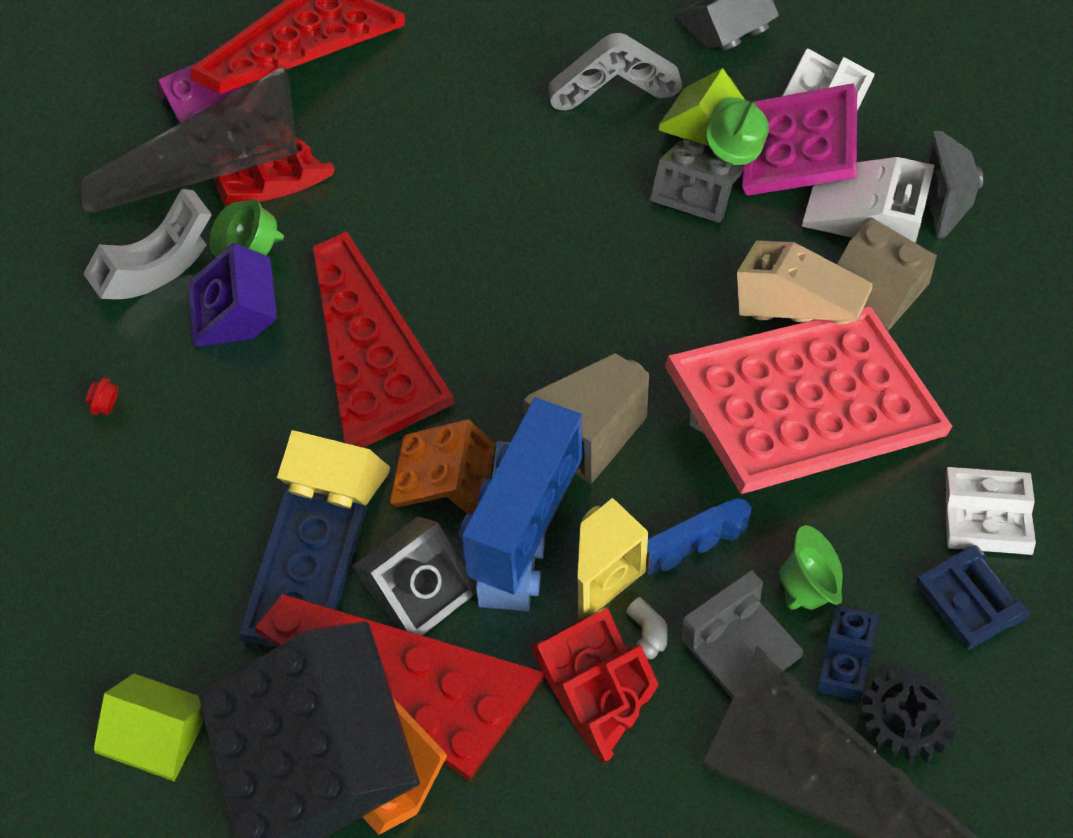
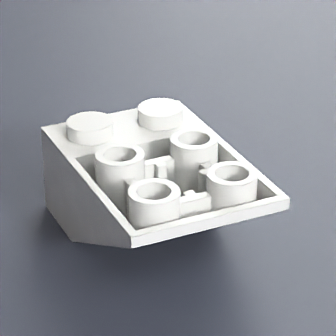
[802,157,935,243]

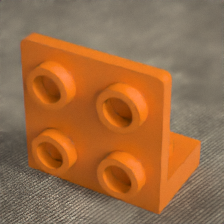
[390,419,496,514]
[362,698,447,835]

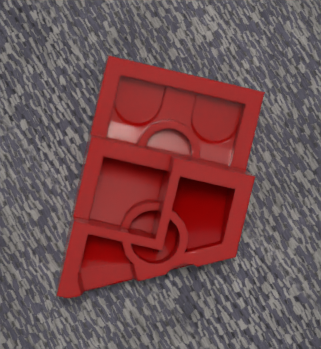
[204,123,335,206]
[530,608,659,762]

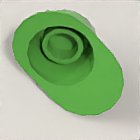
[706,97,769,165]
[209,199,284,258]
[778,525,843,610]

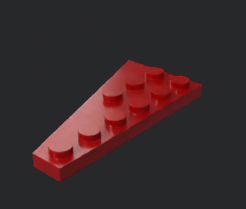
[191,0,405,94]
[313,232,454,448]
[255,594,545,781]

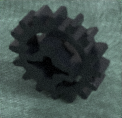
[859,666,960,765]

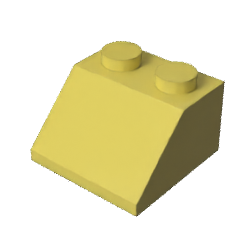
[277,430,390,509]
[578,498,648,619]

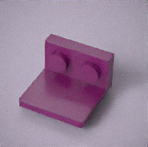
[156,63,255,145]

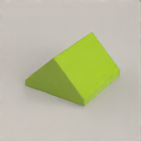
[659,68,745,146]
[94,673,205,782]

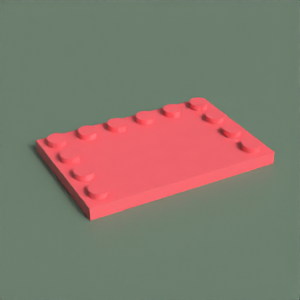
[665,306,952,494]

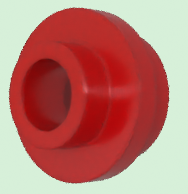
[85,377,119,416]

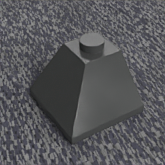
[926,130,983,238]

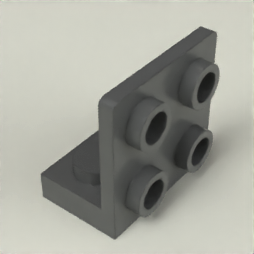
[650,139,744,223]
[682,570,803,703]

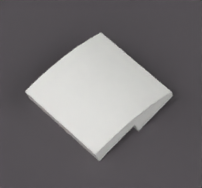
[782,48,875,111]
[946,467,1036,555]

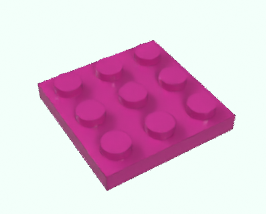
[743,83,857,196]

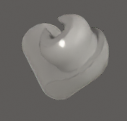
[626,597,668,659]

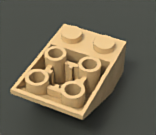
[737,241,872,324]

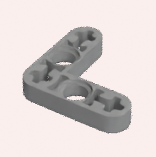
[548,33,682,110]

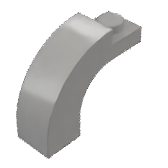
[83,189,212,299]

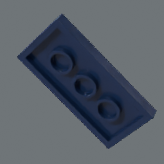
[239,487,367,647]

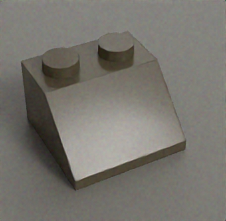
[837,217,937,331]

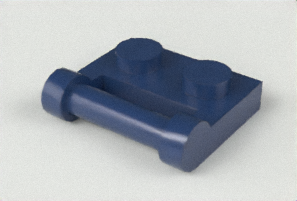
[915,545,1031,651]

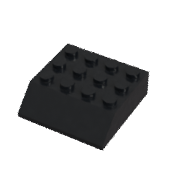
[198,621,420,838]

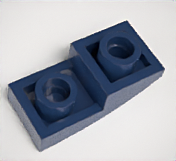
[817,605,878,702]

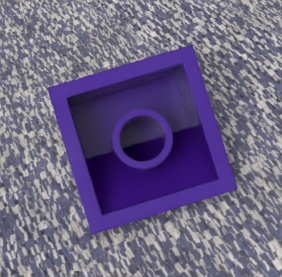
[188,243,277,347]

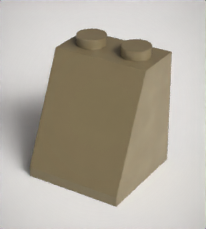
[523,353,649,484]

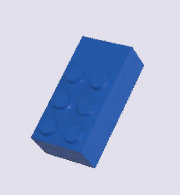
[459,397,582,595]

